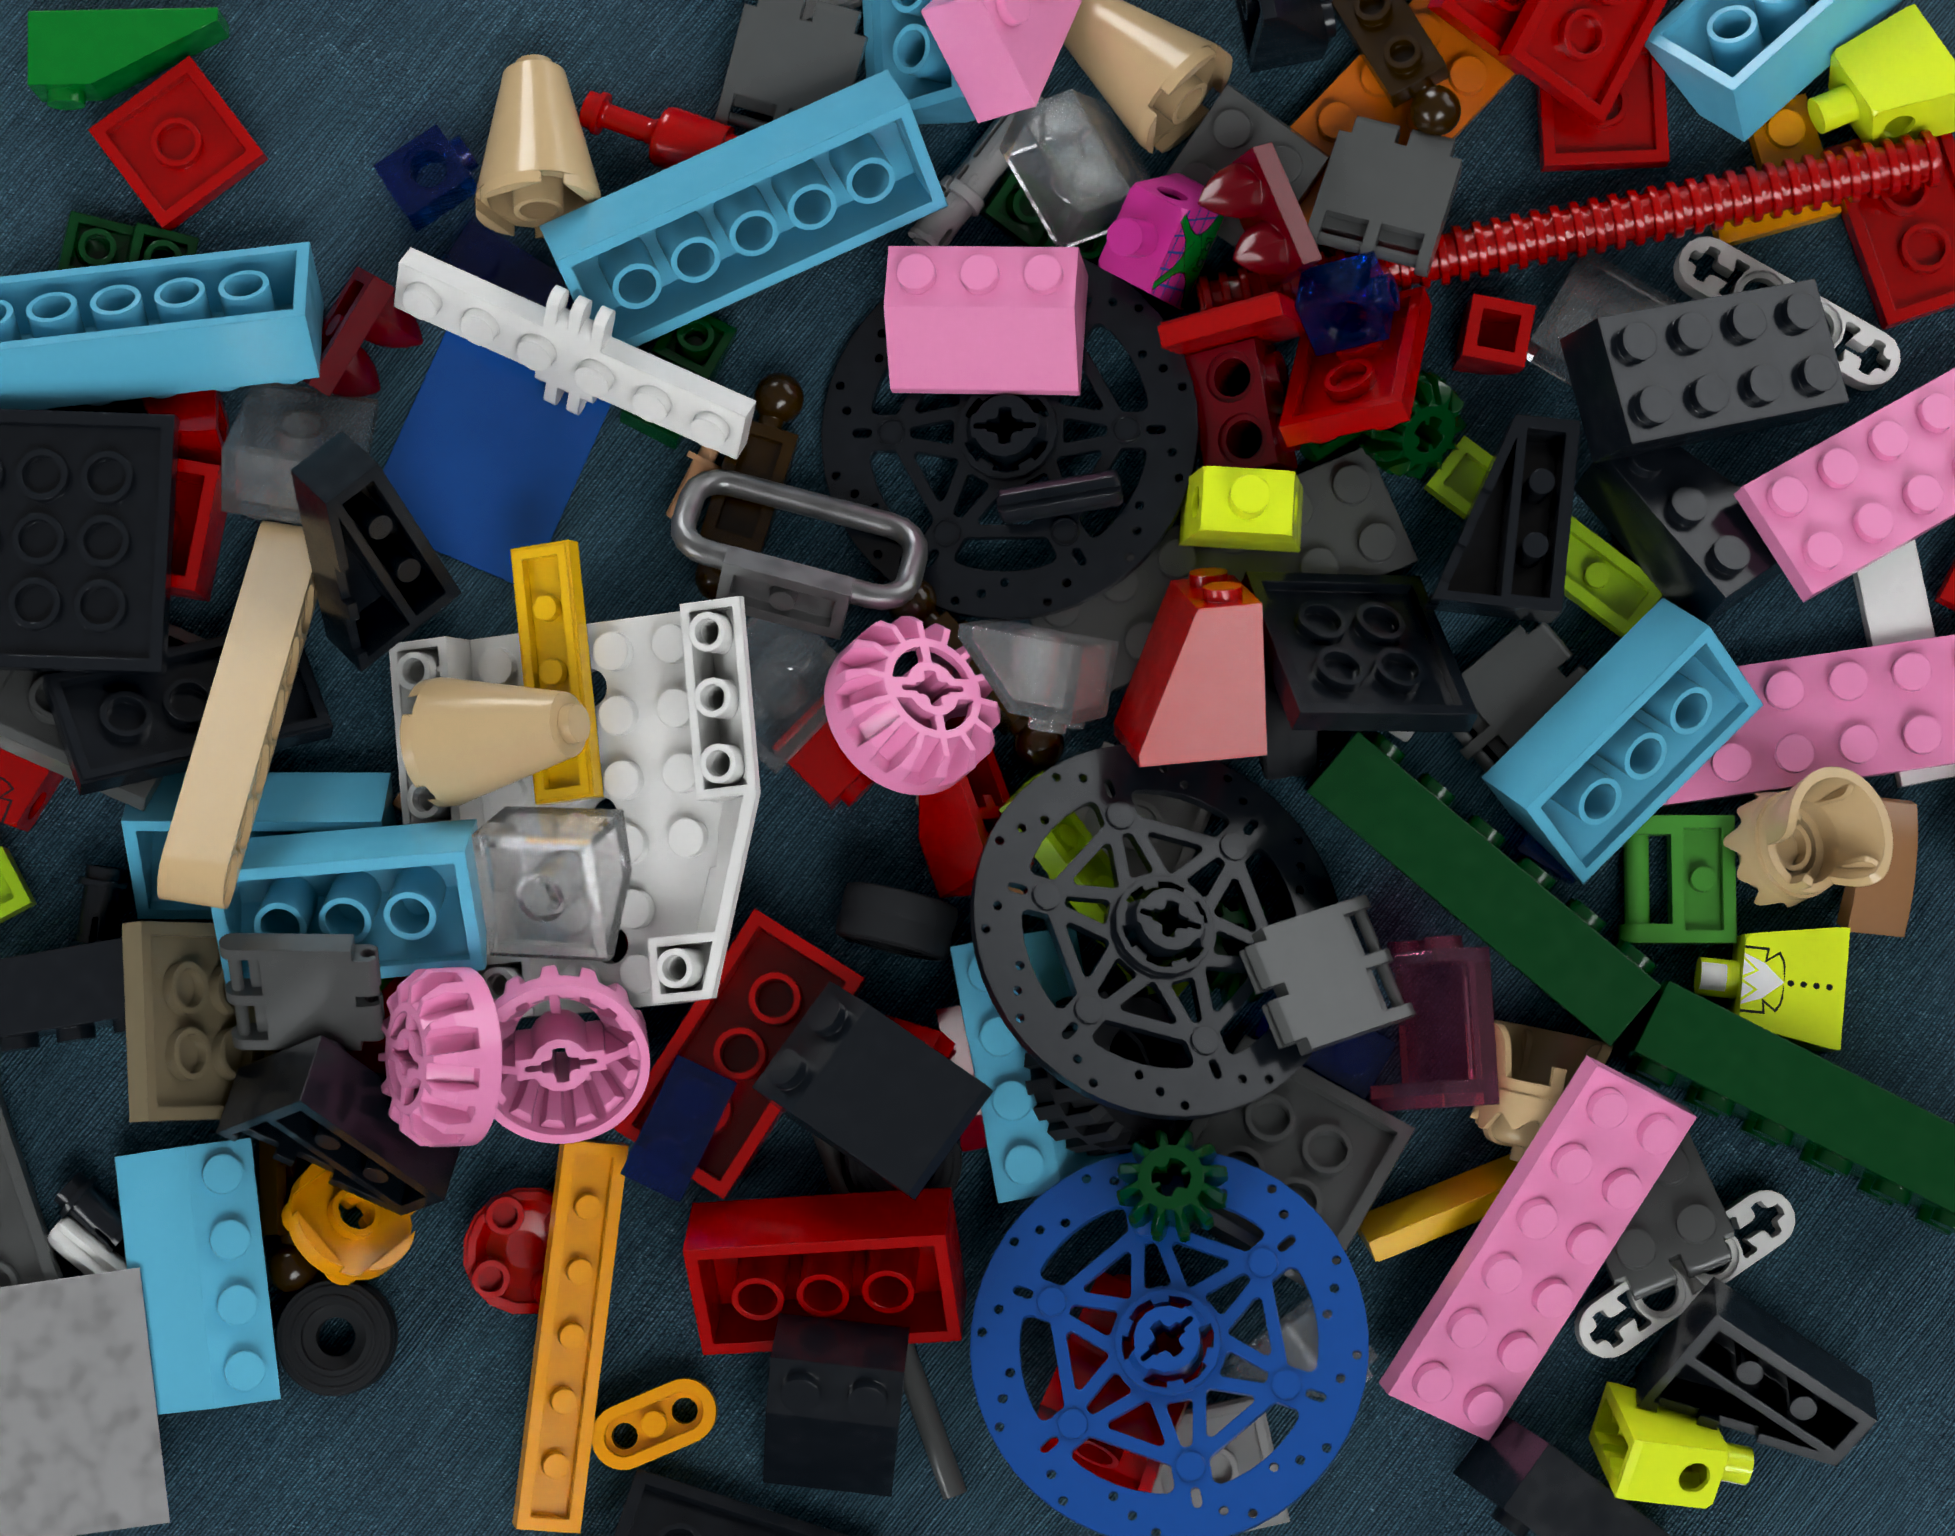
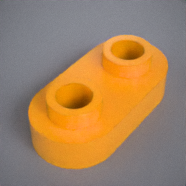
[592,1377,718,1470]

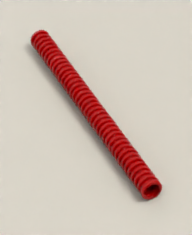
[1196,130,1943,312]

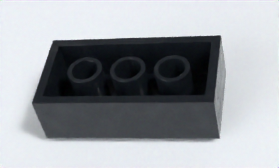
[1560,279,1849,463]

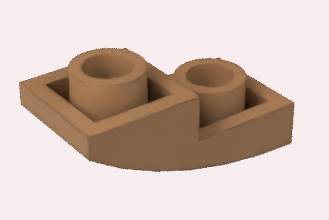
[1836,797,1918,937]

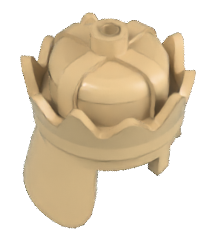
[1723,766,1893,908]
[1469,1018,1614,1162]

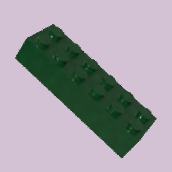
[1306,731,1661,1046]
[1613,981,1955,1236]

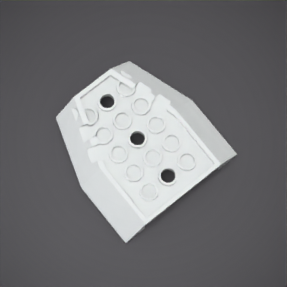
[389,596,761,1018]

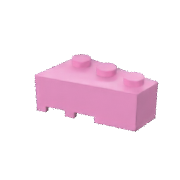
[920,0,1082,123]

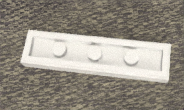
[1853,539,1955,788]

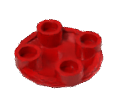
[463,1187,553,1314]

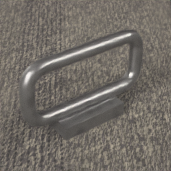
[671,469,928,640]

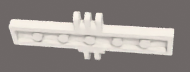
[393,247,756,460]

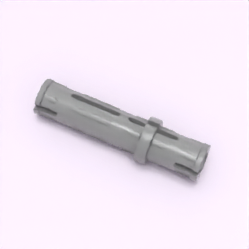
[908,96,1051,246]

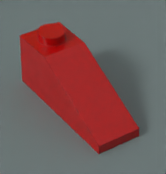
[919,716,1034,898]

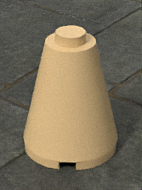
[1063,0,1233,154]
[474,54,602,238]
[400,677,590,808]

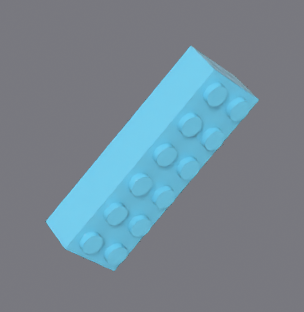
[539,69,948,347]
[0,242,324,410]

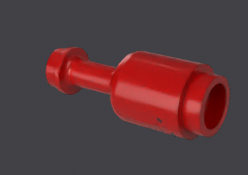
[579,90,738,169]

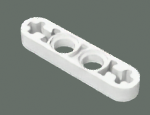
[1673,236,1901,391]
[1574,1190,1795,1358]

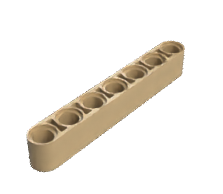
[157,520,318,909]

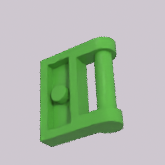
[1618,815,1737,945]

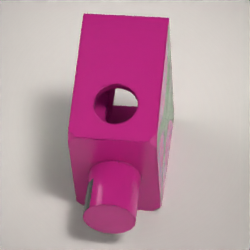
[1098,173,1225,310]

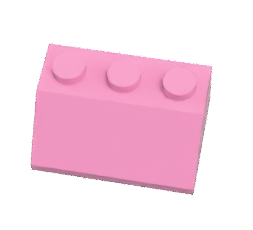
[884,246,1089,396]

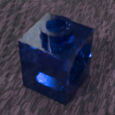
[373,124,479,232]
[1295,251,1400,356]

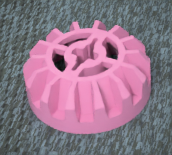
[824,616,1001,795]
[493,965,650,1144]
[378,967,502,1147]

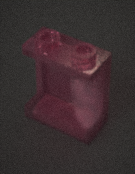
[1370,935,1500,1111]

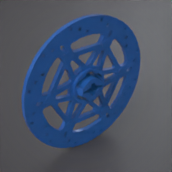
[970,1149,1369,1536]

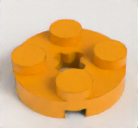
[281,1164,415,1285]

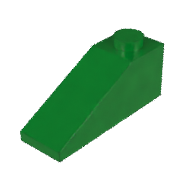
[28,7,229,110]

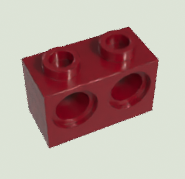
[1184,338,1301,470]

